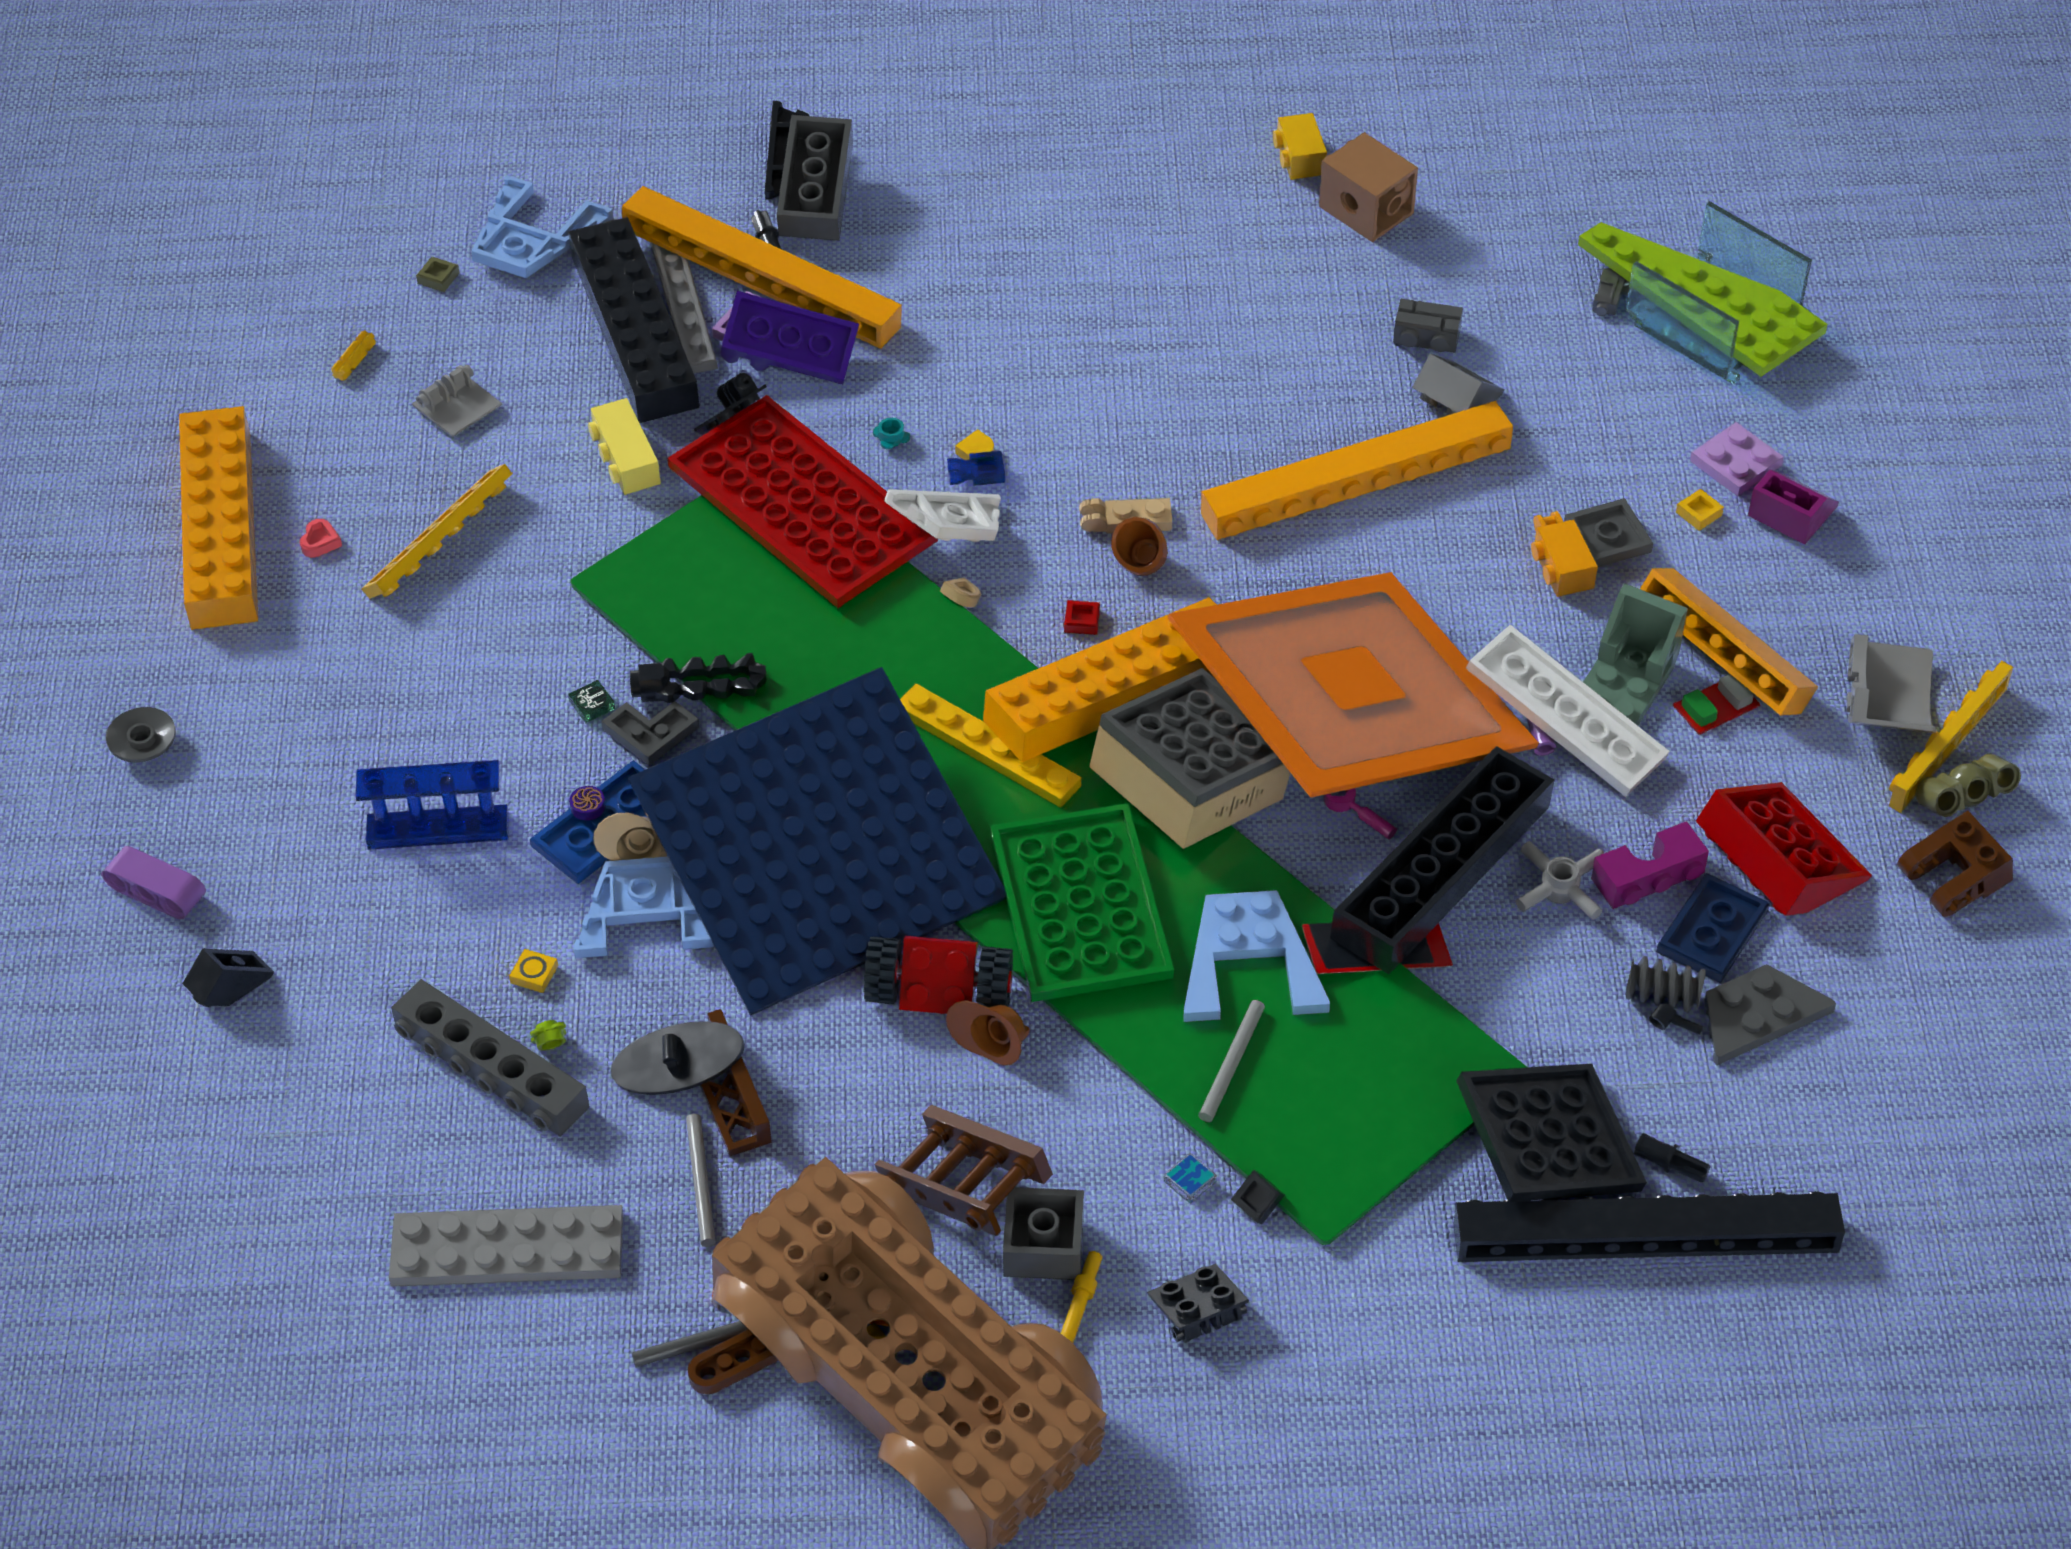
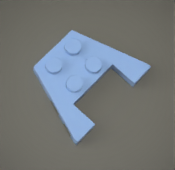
[574,856,714,958]

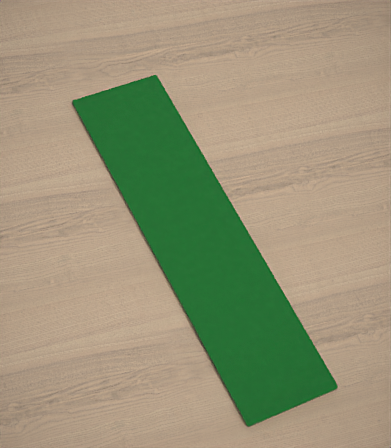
[571,495,1528,1245]

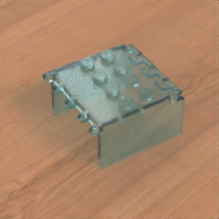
[1626,201,1812,384]

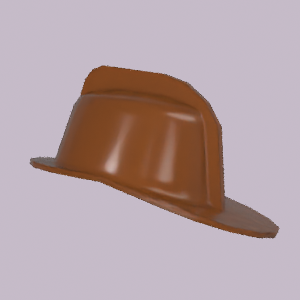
[946,1001,1030,1066]

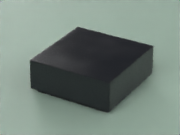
[1231,1170,1285,1224]

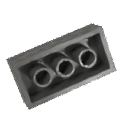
[776,115,853,241]

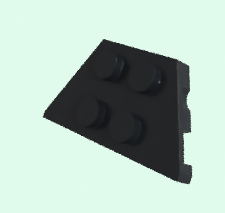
[764,101,809,199]

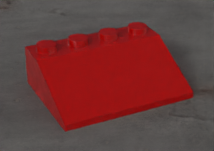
[1696,782,1872,916]

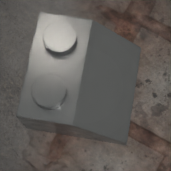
[1412,354,1505,415]

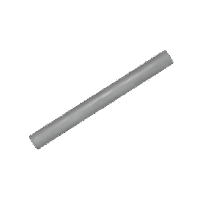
[1199,1000,1265,1122]
[686,1114,716,1247]

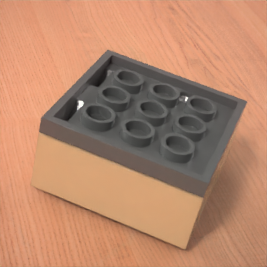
[1089,668,1290,849]

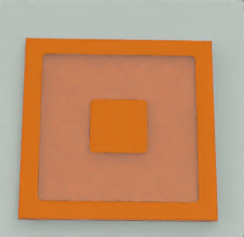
[1168,572,1539,798]

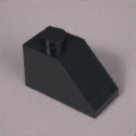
[182,948,274,1007]

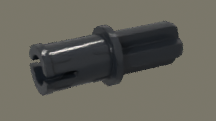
[751,210,782,249]
[1634,1133,1710,1182]

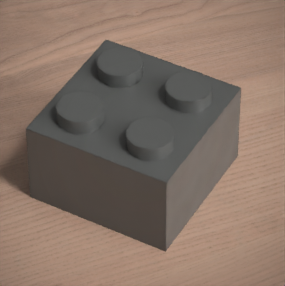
[1003,1187,1084,1280]

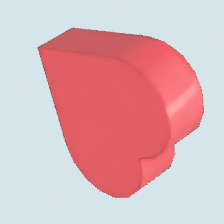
[300,519,342,558]

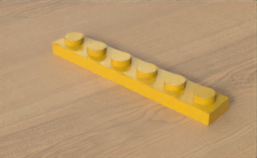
[361,464,513,599]
[1889,660,2013,813]
[900,684,1081,808]

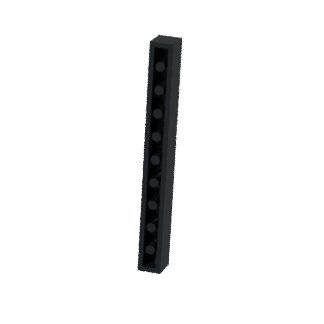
[1453,1191,1845,1262]

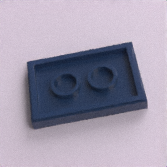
[1656,873,1770,983]

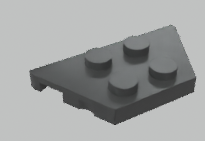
[1704,964,1836,1065]

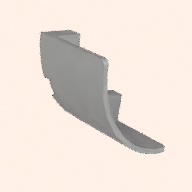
[1847,634,1936,733]

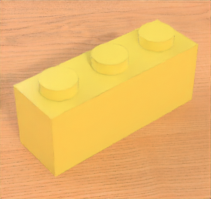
[588,398,661,495]

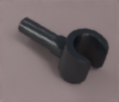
[1649,1004,1703,1035]

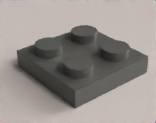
[1564,498,1653,567]

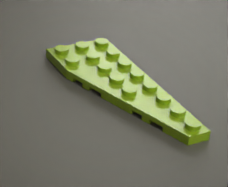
[1578,222,1828,377]

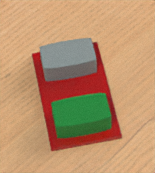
[1673,674,1760,735]

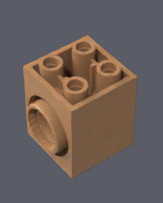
[1319,132,1418,242]

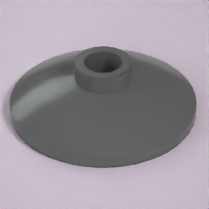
[106,707,176,762]

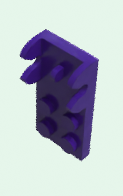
[720,291,859,385]

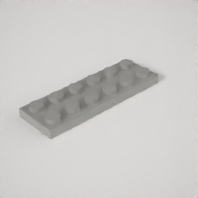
[389,1205,623,1286]

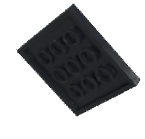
[1456,1063,1647,1202]

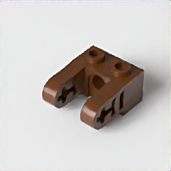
[1897,810,2013,917]

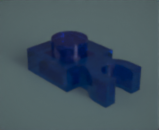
[947,451,1005,486]

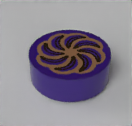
[569,786,606,821]

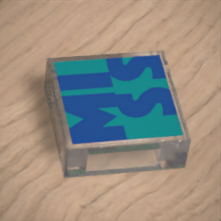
[1163,1153,1217,1204]

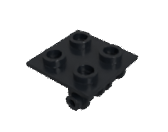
[694,373,767,432]
[1147,1264,1249,1343]

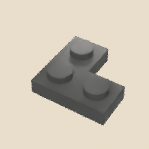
[601,701,699,766]

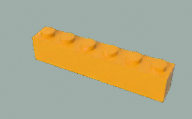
[1640,568,1818,716]

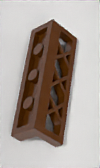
[700,1009,772,1157]

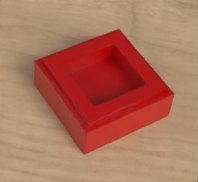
[1064,600,1100,635]

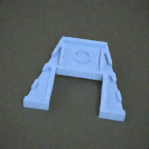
[472,175,614,278]
[1183,890,1330,1022]

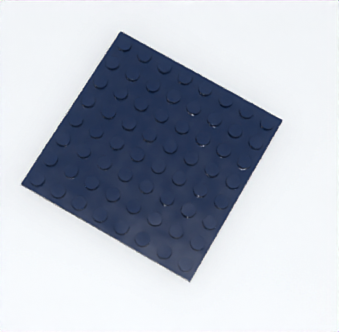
[628,667,1006,1016]

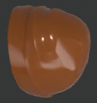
[1111,517,1168,576]

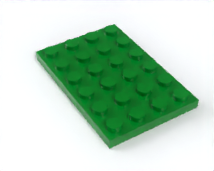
[990,803,1174,1002]

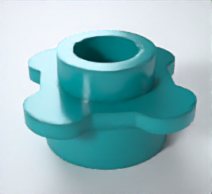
[873,418,910,449]

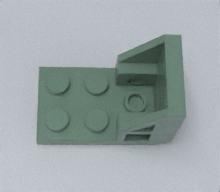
[1583,583,1688,726]

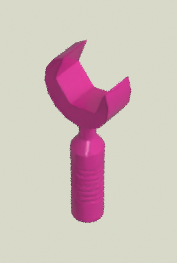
[1324,788,1397,840]

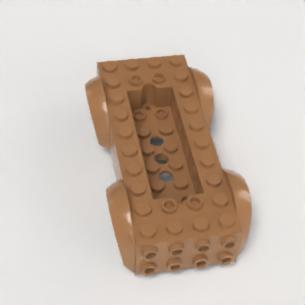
[712,1157,1107,1549]

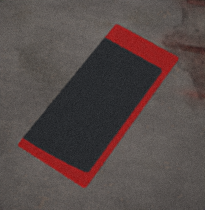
[1302,923,1453,974]

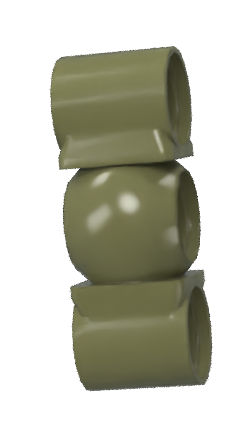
[1915,753,2021,817]

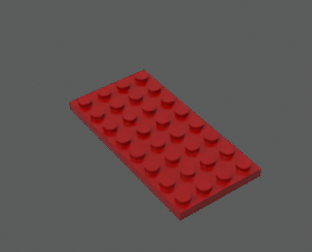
[667,395,938,608]

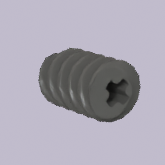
[1625,956,1706,1013]

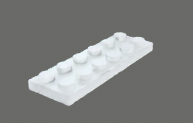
[1466,625,1670,797]

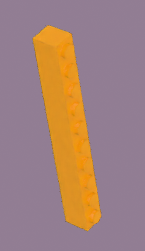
[622,186,902,349]
[1201,401,1513,540]

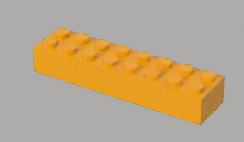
[179,406,258,630]
[983,597,1217,762]

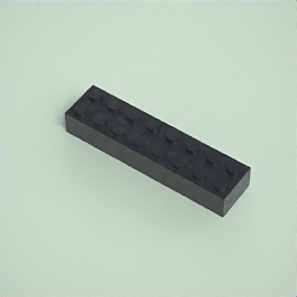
[568,217,700,423]
[1330,746,1555,974]

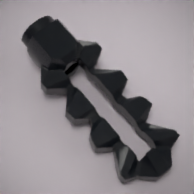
[630,653,767,703]

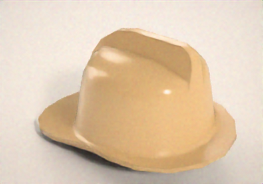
[594,813,667,861]

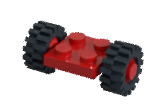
[864,936,1013,1014]

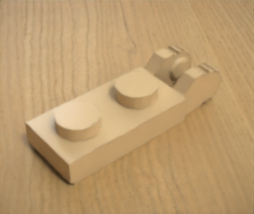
[1079,498,1172,533]

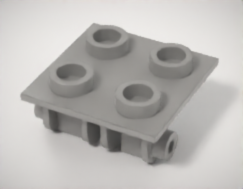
[412,365,502,437]

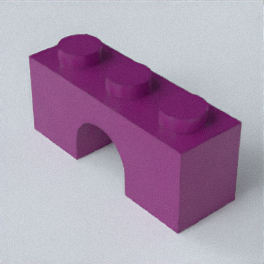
[1591,821,1709,909]

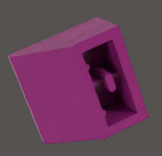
[1748,470,1839,544]

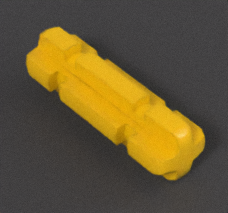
[331,330,376,381]

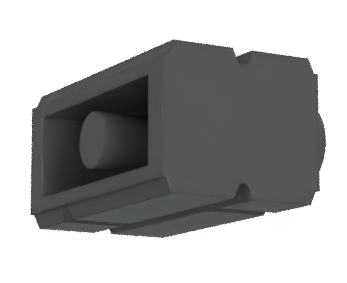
[1393,298,1463,353]

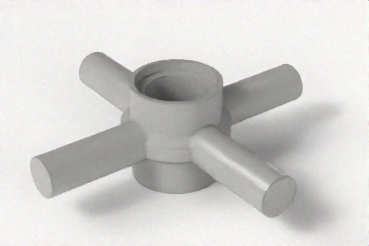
[1516,841,1604,920]

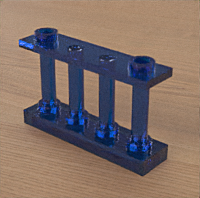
[356,760,509,850]

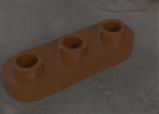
[688,1329,778,1394]

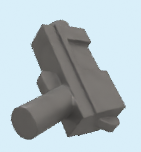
[1592,268,1638,316]

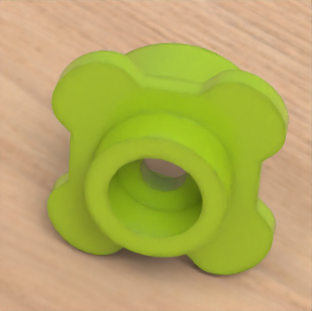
[530,1020,567,1051]

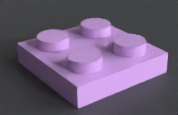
[1690,422,1784,496]

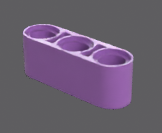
[101,846,206,920]

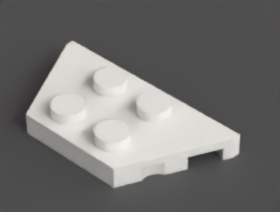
[884,489,1001,542]

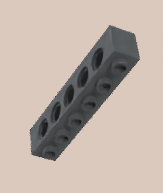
[391,979,590,1137]

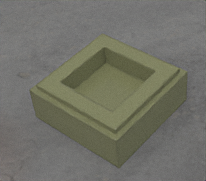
[416,257,460,292]

